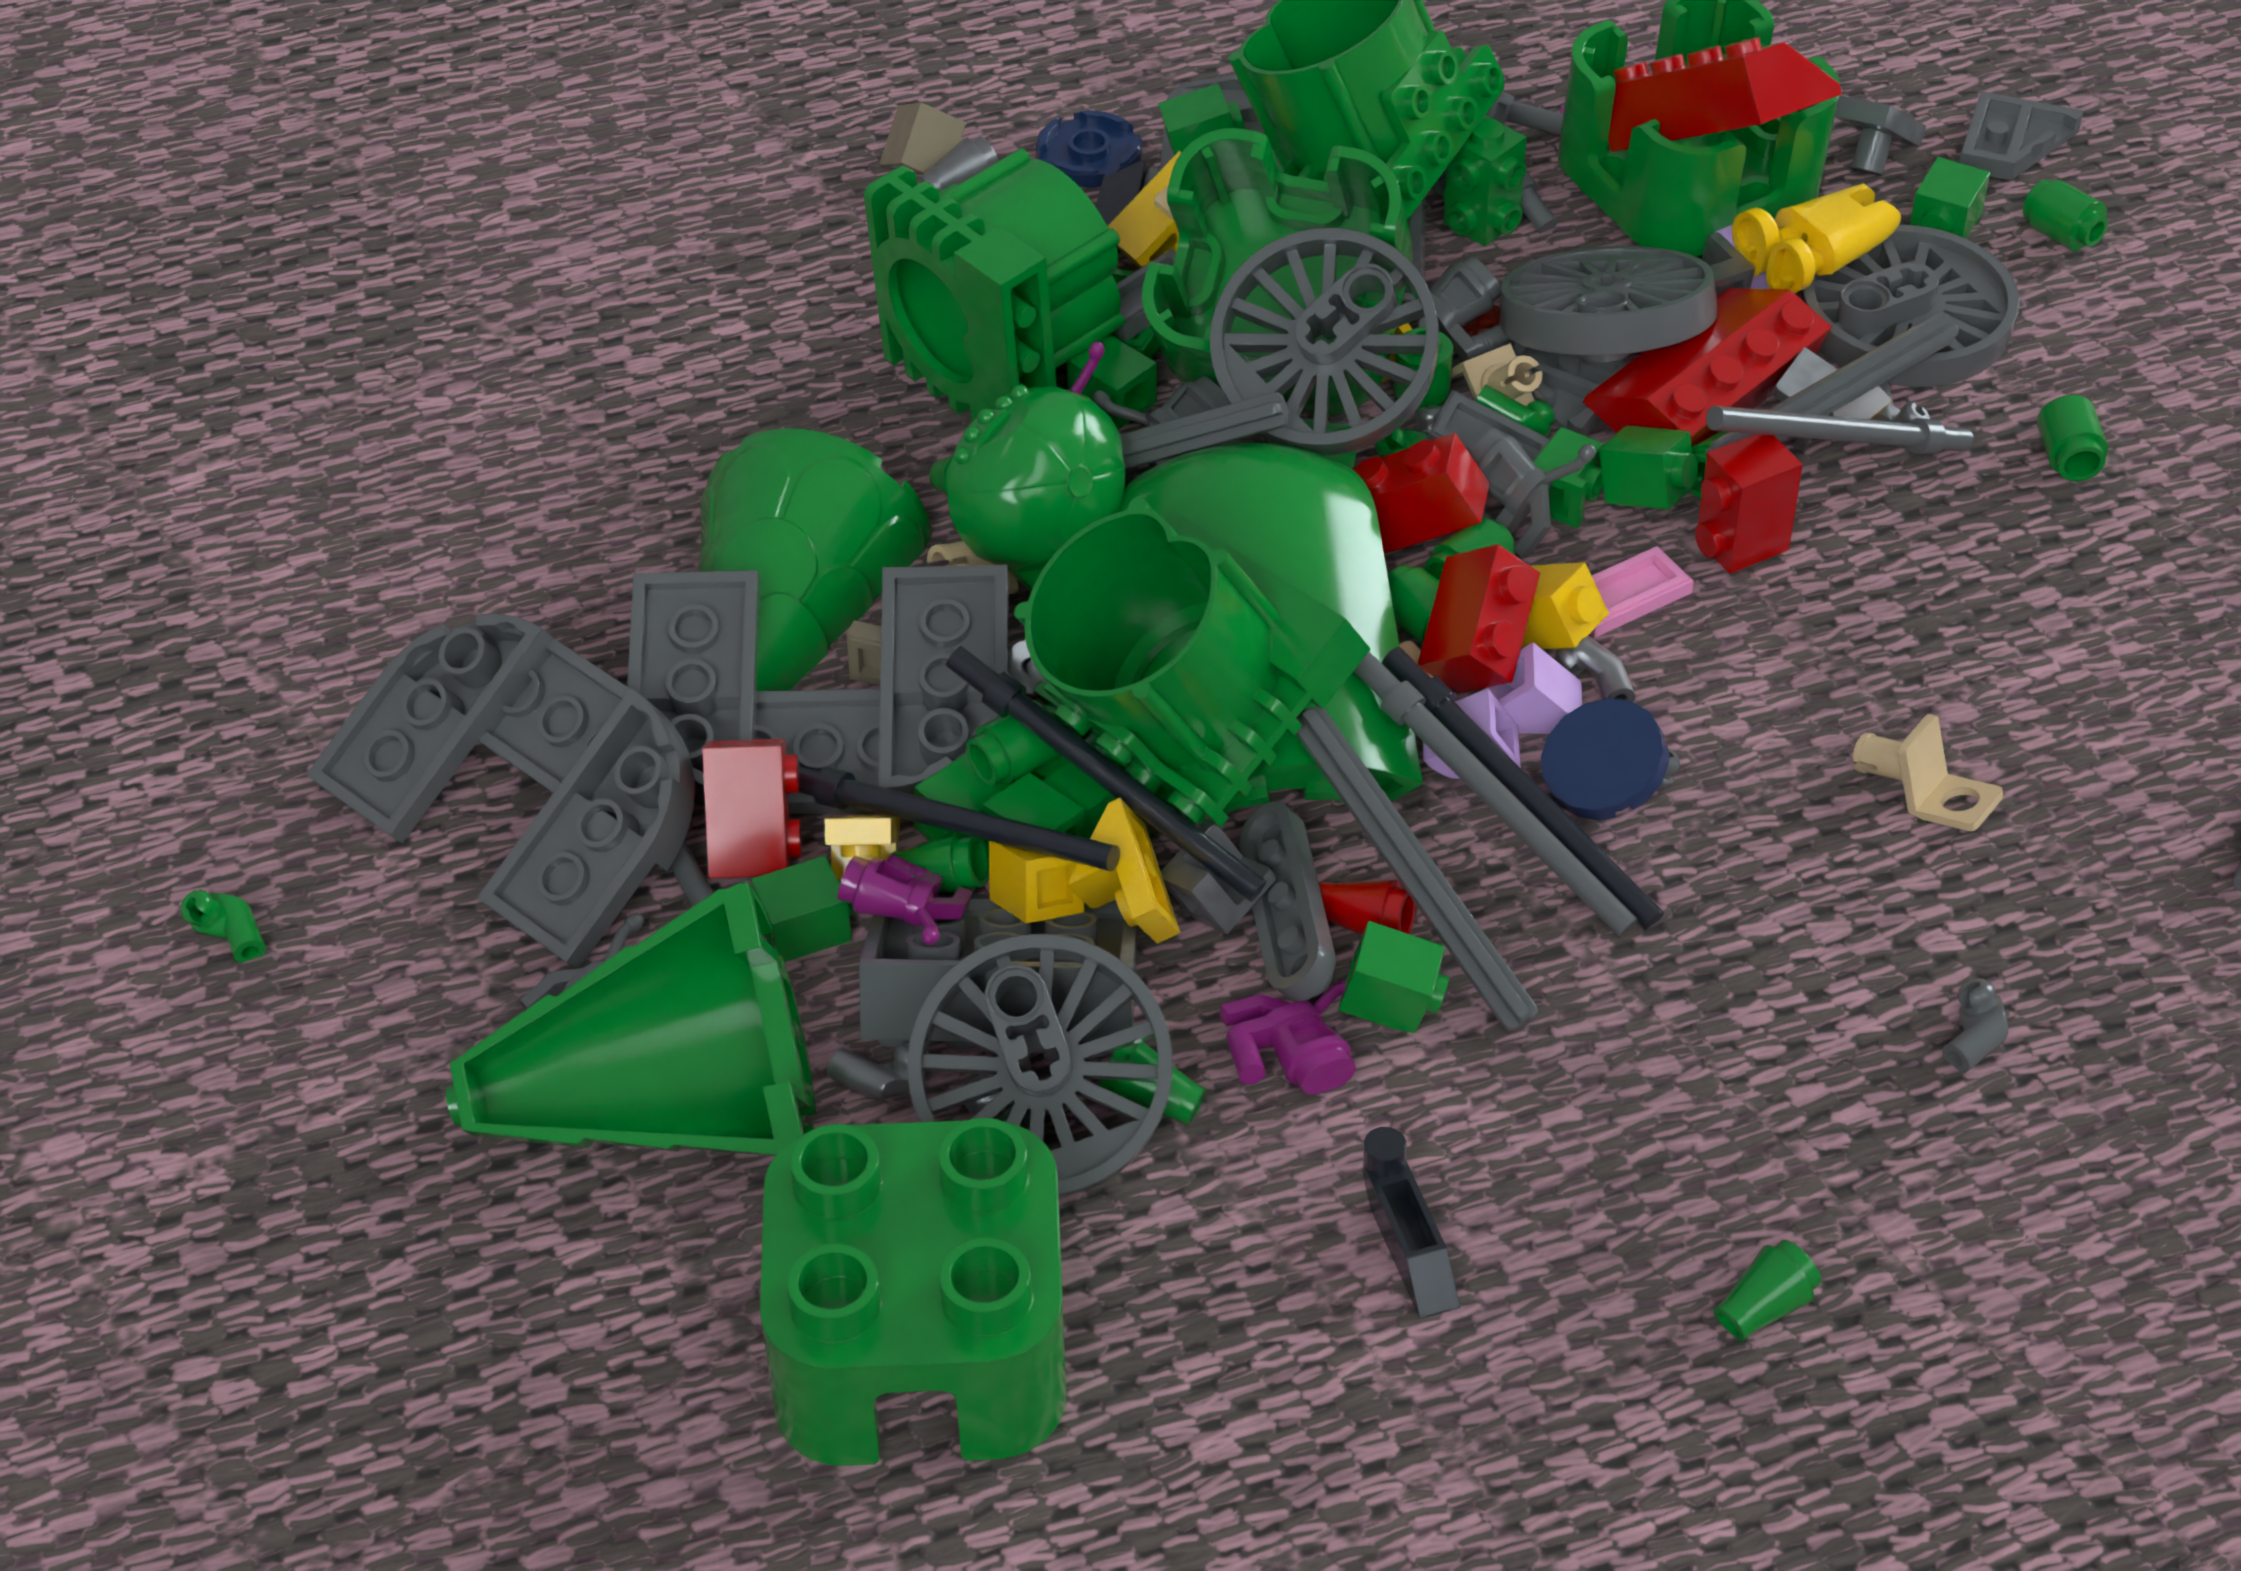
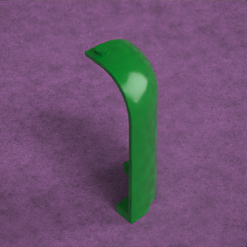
[1120,443,1423,824]

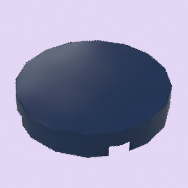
[1036,110,1142,188]
[1541,698,1669,820]

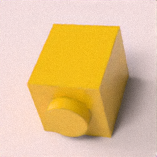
[1521,562,1609,649]

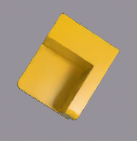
[989,841,1084,924]

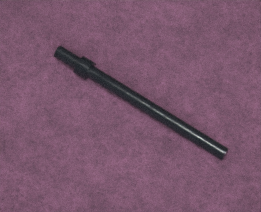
[946,646,1267,902]
[1382,647,1664,930]
[799,766,1120,872]

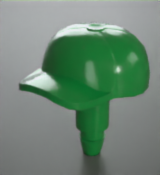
[929,385,1125,592]

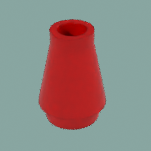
[1319,880,1416,935]

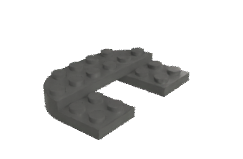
[627,565,1009,814]
[306,613,695,969]

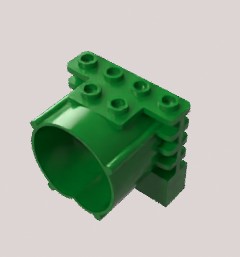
[1228,0,1505,218]
[864,148,1125,423]
[1014,497,1371,828]

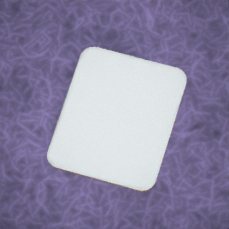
[1833,386,1891,420]

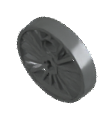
[1801,225,2020,387]
[1210,228,1439,455]
[1500,246,1718,363]
[907,934,1173,1198]

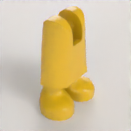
[1732,183,1901,293]

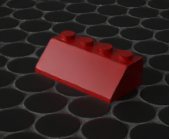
[1608,37,1842,152]
[1583,288,1832,447]

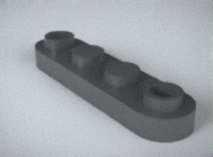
[1239,801,1336,1002]

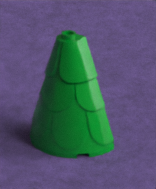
[698,428,932,691]
[446,882,816,1156]

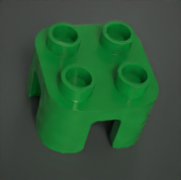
[1558,0,1840,257]
[1142,128,1413,415]
[760,1118,1066,1466]

